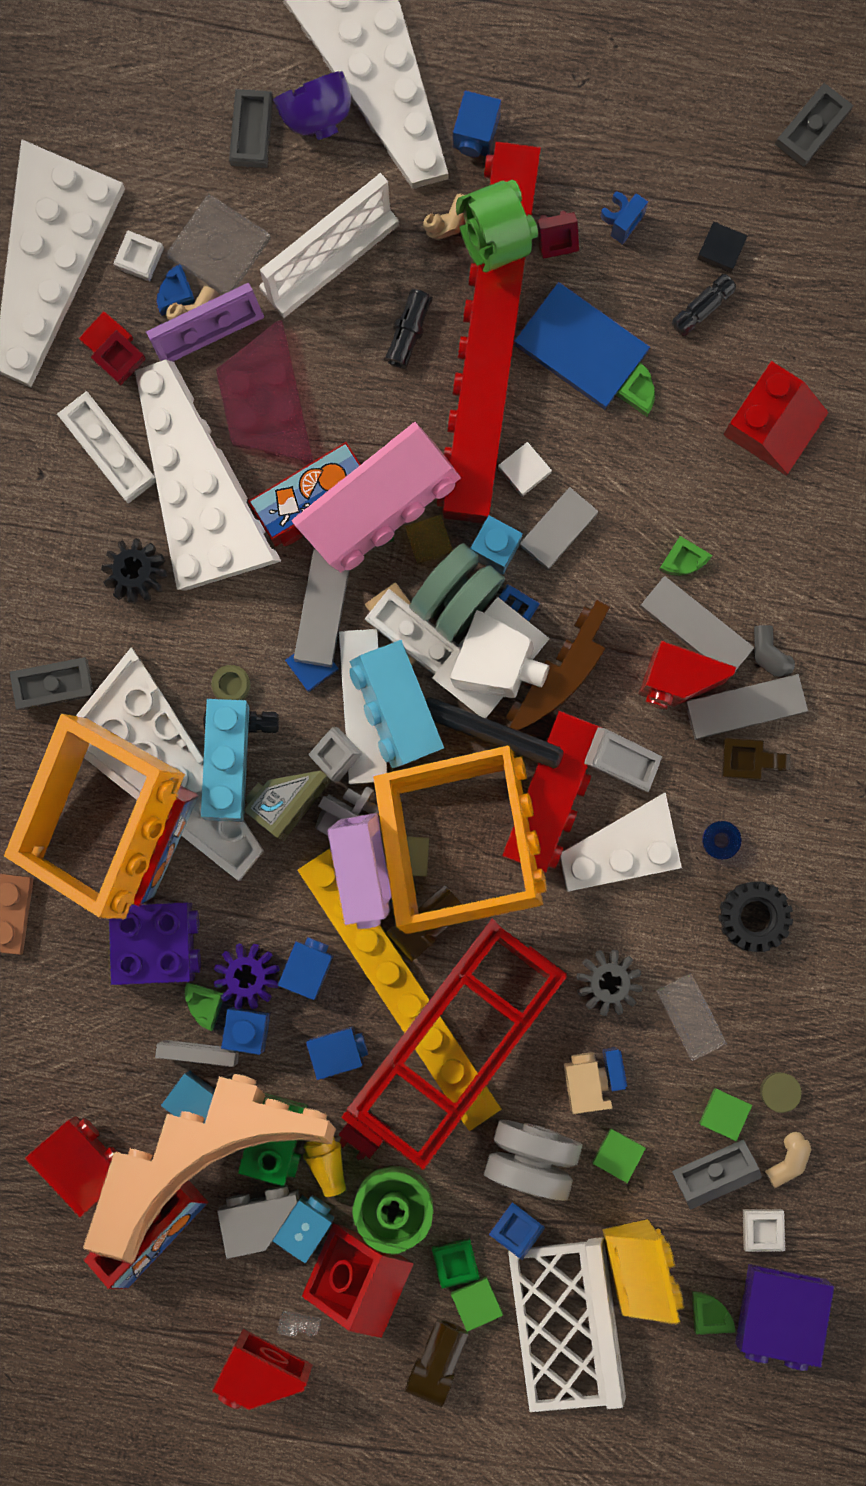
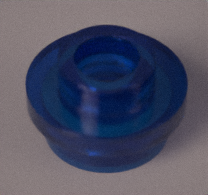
[702,821,742,860]

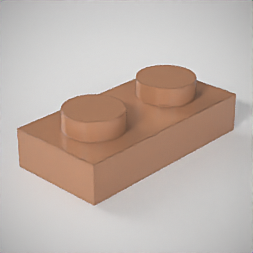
[0,874,34,955]

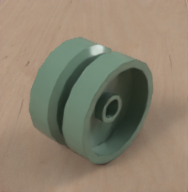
[409,543,505,643]

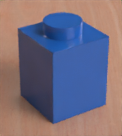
[453,90,501,157]
[278,937,334,1000]
[221,1007,271,1055]
[306,1026,369,1080]

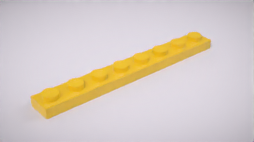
[298,848,502,1131]

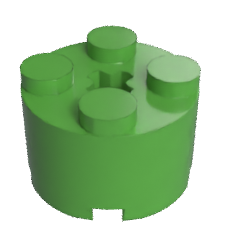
[456,180,538,273]
[353,1166,433,1254]

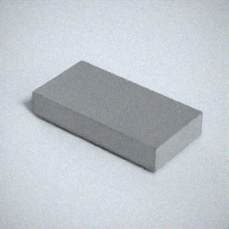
[519,487,599,570]
[584,727,662,792]
[155,1040,239,1067]

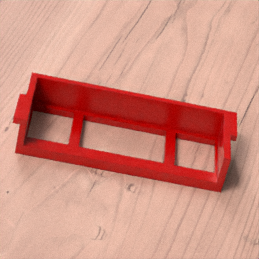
[341,918,567,1170]

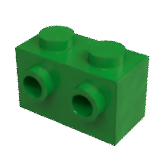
[238,1092,308,1186]

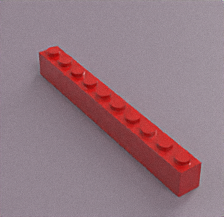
[437,141,541,524]

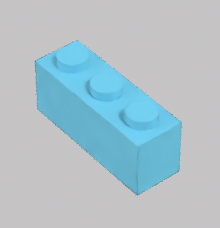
[349,640,444,768]
[201,699,250,822]

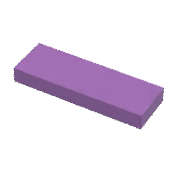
[146,282,264,362]

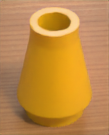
[303,1137,347,1197]

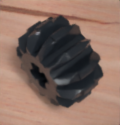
[101,538,168,604]

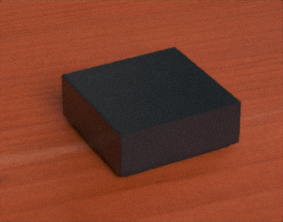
[697,221,748,273]

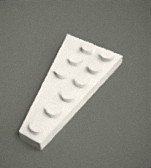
[283,0,448,189]
[0,139,125,388]
[135,359,281,591]
[76,648,264,881]

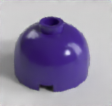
[274,71,351,140]

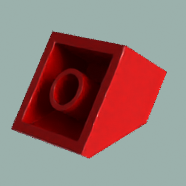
[723,361,829,476]
[639,641,737,710]
[25,1116,119,1217]
[301,1223,414,1338]
[212,1329,313,1410]

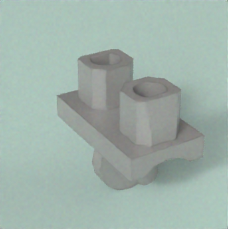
[315,786,381,836]

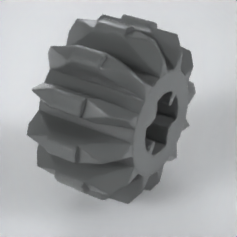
[576,949,643,1016]

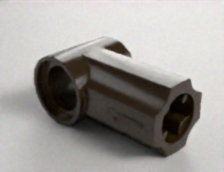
[386,885,462,962]
[405,1318,468,1408]

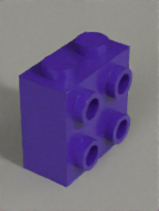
[109,903,201,985]
[735,1264,834,1371]

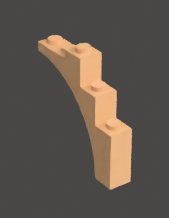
[84,1074,336,1264]

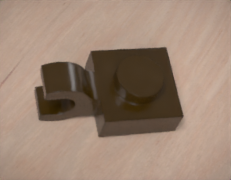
[721,738,791,780]

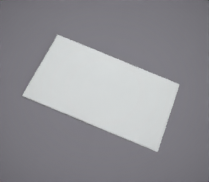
[432,597,550,718]

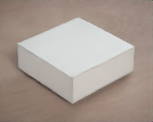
[113,231,164,282]
[498,442,552,497]
[743,1209,785,1252]

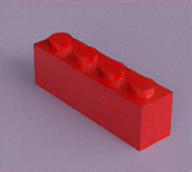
[501,711,602,874]

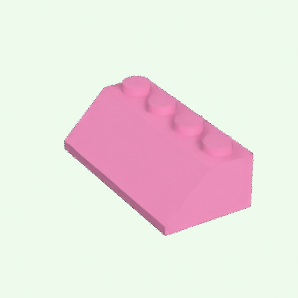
[291,422,461,572]

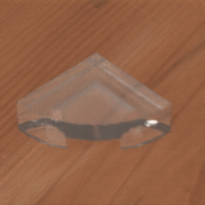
[277,1310,321,1337]

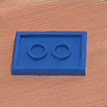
[514,282,650,410]

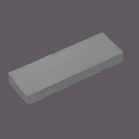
[294,549,350,667]
[640,576,755,670]
[685,674,808,740]

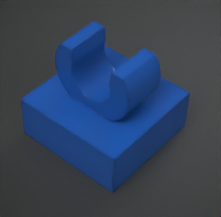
[600,192,648,245]

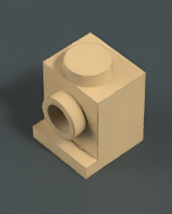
[564,1052,612,1114]

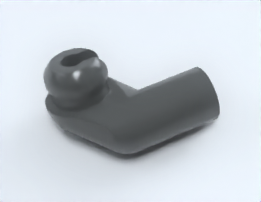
[754,625,795,677]

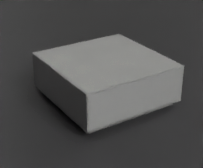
[308,727,362,782]

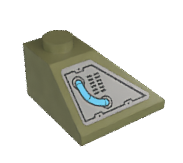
[244,771,331,841]

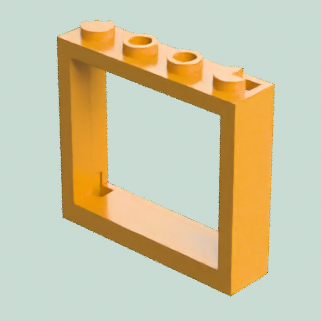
[4,714,185,919]
[373,745,547,934]

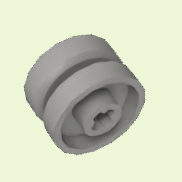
[484,1120,583,1201]

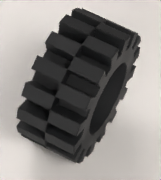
[718,881,793,952]

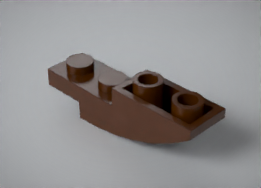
[506,600,610,732]

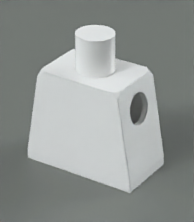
[450,610,549,698]

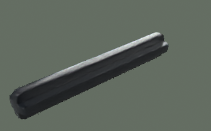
[425,697,564,768]

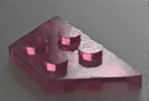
[216,320,313,464]

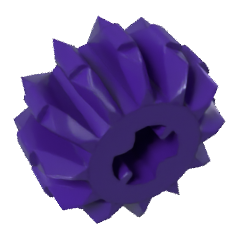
[214,944,280,1009]

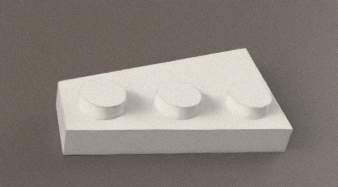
[560,793,682,892]

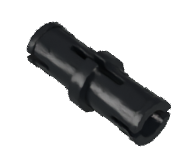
[384,289,433,369]

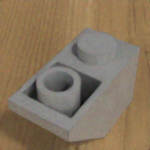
[217,1185,300,1259]

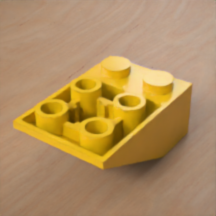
[602,1219,684,1324]

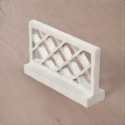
[259,173,399,318]
[508,1237,626,1412]

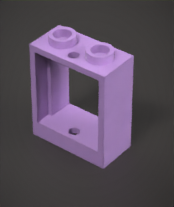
[328,813,393,929]

